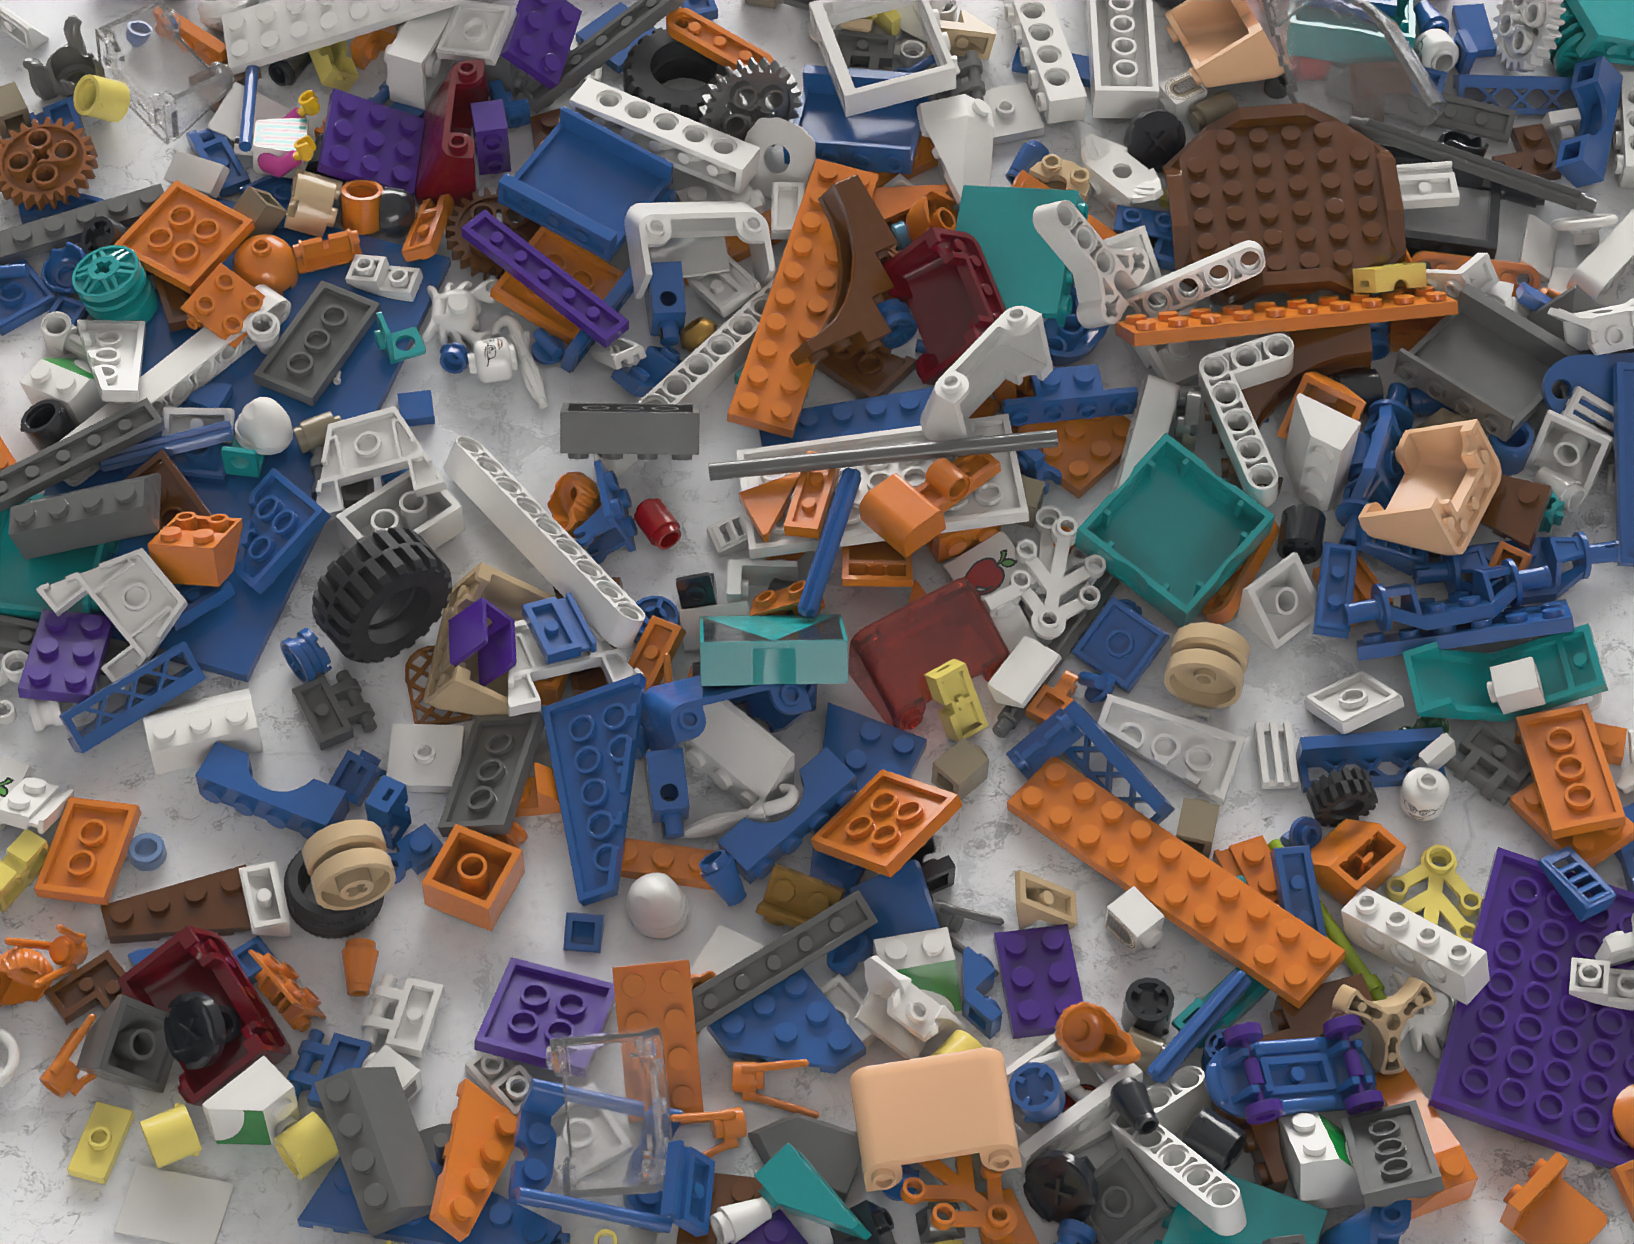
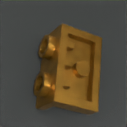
[755,863,846,928]

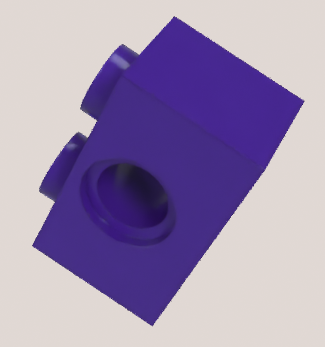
[470,99,511,175]

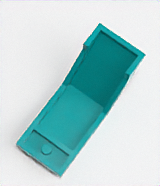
[1402,623,1608,722]

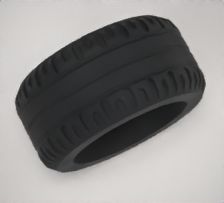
[284,850,384,939]

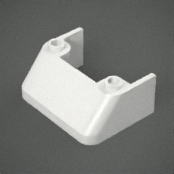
[624,201,776,299]

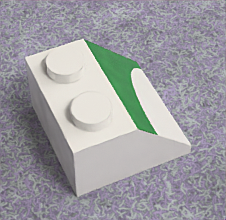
[19,358,108,427]
[873,927,962,1015]
[202,1056,301,1145]
[1280,1112,1361,1201]

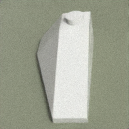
[916,94,994,205]

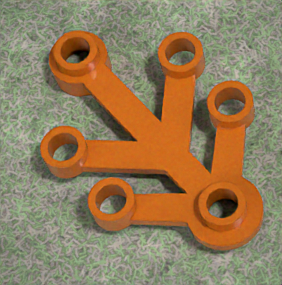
[900,1154,1017,1240]

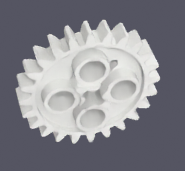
[1492,0,1566,73]

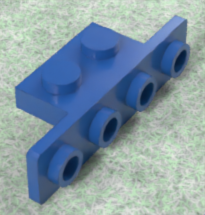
[1002,364,1138,426]

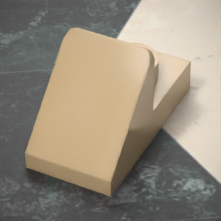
[927,10,996,60]
[1015,870,1077,930]

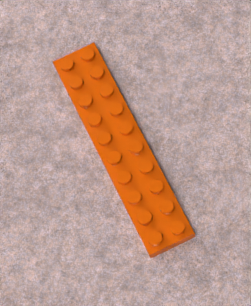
[727,158,879,438]
[1115,286,1458,347]
[1007,757,1346,1009]

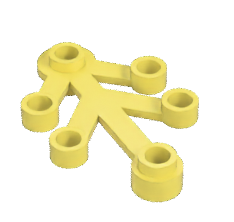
[1385,845,1482,943]

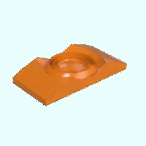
[842,541,913,587]

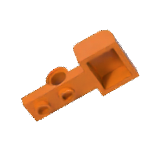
[859,454,1001,558]

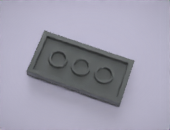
[253,281,381,407]
[437,712,545,837]
[1340,1100,1445,1208]

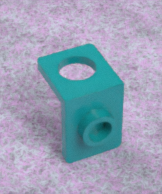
[373,312,426,365]
[221,436,265,478]

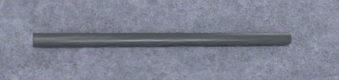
[708,429,1058,481]

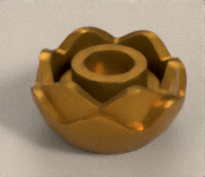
[680,317,718,353]

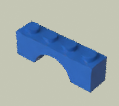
[1555,55,1623,188]
[195,741,350,840]
[717,747,858,884]

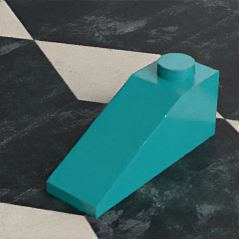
[754,1143,872,1240]

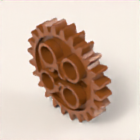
[0,117,98,211]

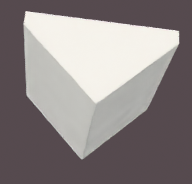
[1525,409,1612,496]
[1237,552,1317,650]

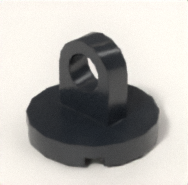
[1123,108,1186,173]
[164,991,240,1070]
[1023,1150,1099,1223]

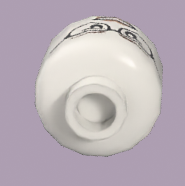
[1413,29,1459,72]
[467,337,518,384]
[1399,767,1450,821]

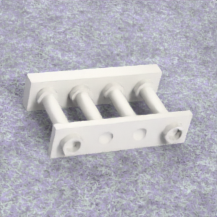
[1006,1031,1143,1178]

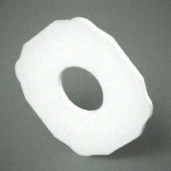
[745,117,816,198]

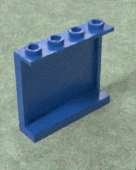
[783,64,931,175]
[498,106,673,262]

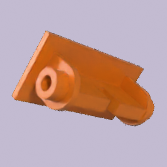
[292,228,363,274]
[749,581,825,616]

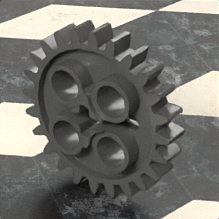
[698,57,802,147]

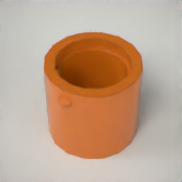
[341,179,383,235]

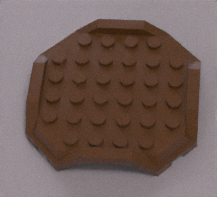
[1162,103,1406,308]

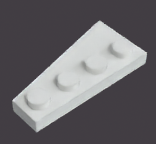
[1097,694,1245,806]

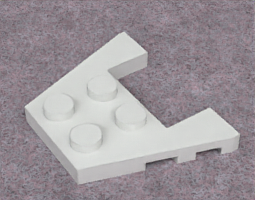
[316,406,447,522]
[36,548,188,695]
[508,620,643,717]

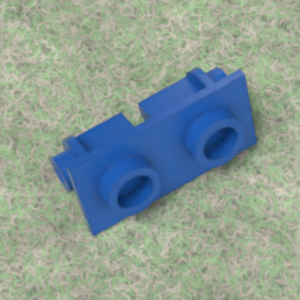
[1113,205,1173,242]
[1006,708,1084,780]

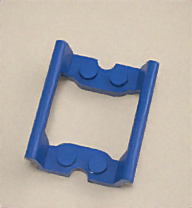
[508,1078,683,1233]

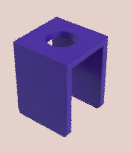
[448,597,517,687]

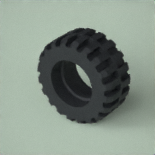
[623,27,727,123]
[312,527,452,664]

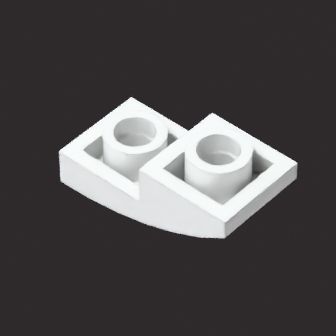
[345,254,423,302]
[1569,957,1634,1011]
[465,1052,533,1116]

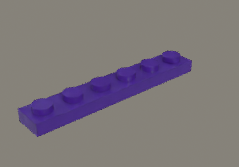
[461,210,629,348]

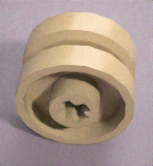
[1164,622,1250,709]
[302,819,396,911]

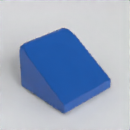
[563,912,605,953]

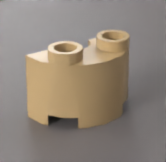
[1029,154,1090,204]
[284,169,343,238]

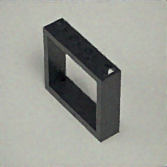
[1381,145,1503,259]

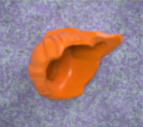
[547,472,602,538]
[0,947,54,1007]
[1054,1001,1141,1067]

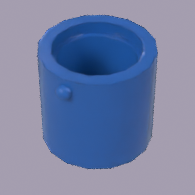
[1488,422,1534,476]
[1009,1062,1066,1124]

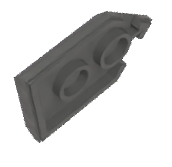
[748,1113,861,1203]

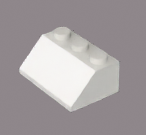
[1283,393,1361,512]
[143,688,263,775]
[685,700,795,809]

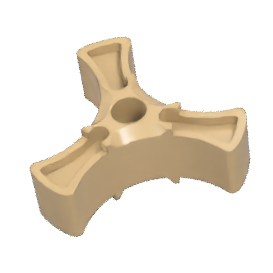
[1332,976,1436,1074]

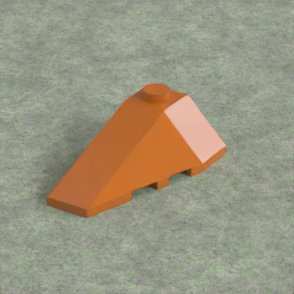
[1375,1068,1478,1219]

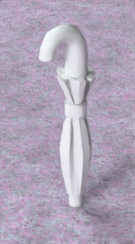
[491,315,547,409]
[678,783,799,840]

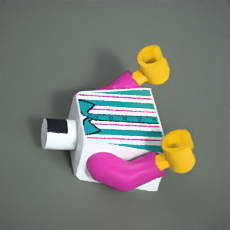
[234,90,320,179]

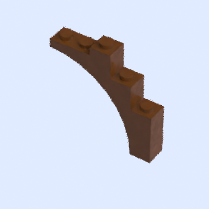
[790,174,898,367]
[1204,323,1372,491]
[1211,973,1374,1194]

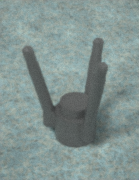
[933,899,1004,977]

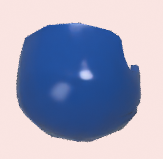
[41,242,86,296]

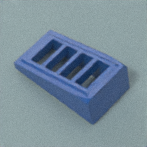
[1357,520,1428,576]
[1537,845,1617,922]

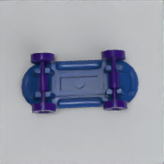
[1204,1014,1385,1124]

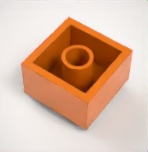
[422,824,525,932]

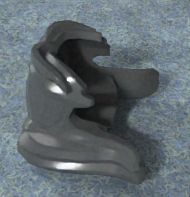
[23,15,105,100]

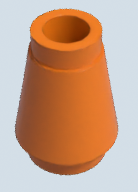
[341,938,379,997]

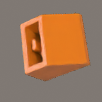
[148,512,243,587]
[1310,819,1406,906]

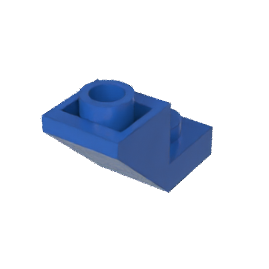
[611,345,682,397]
[961,946,1003,1039]

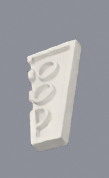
[77,320,146,404]

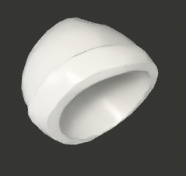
[235,397,293,455]
[626,872,689,938]

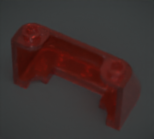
[848,577,1011,730]

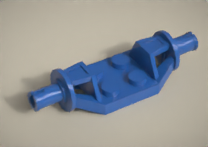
[1335,382,1415,551]
[1411,531,1621,607]
[1341,558,1552,632]

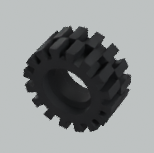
[1306,767,1378,828]

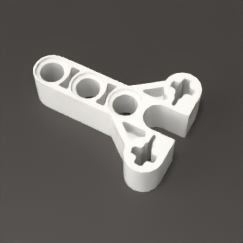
[1033,200,1149,329]

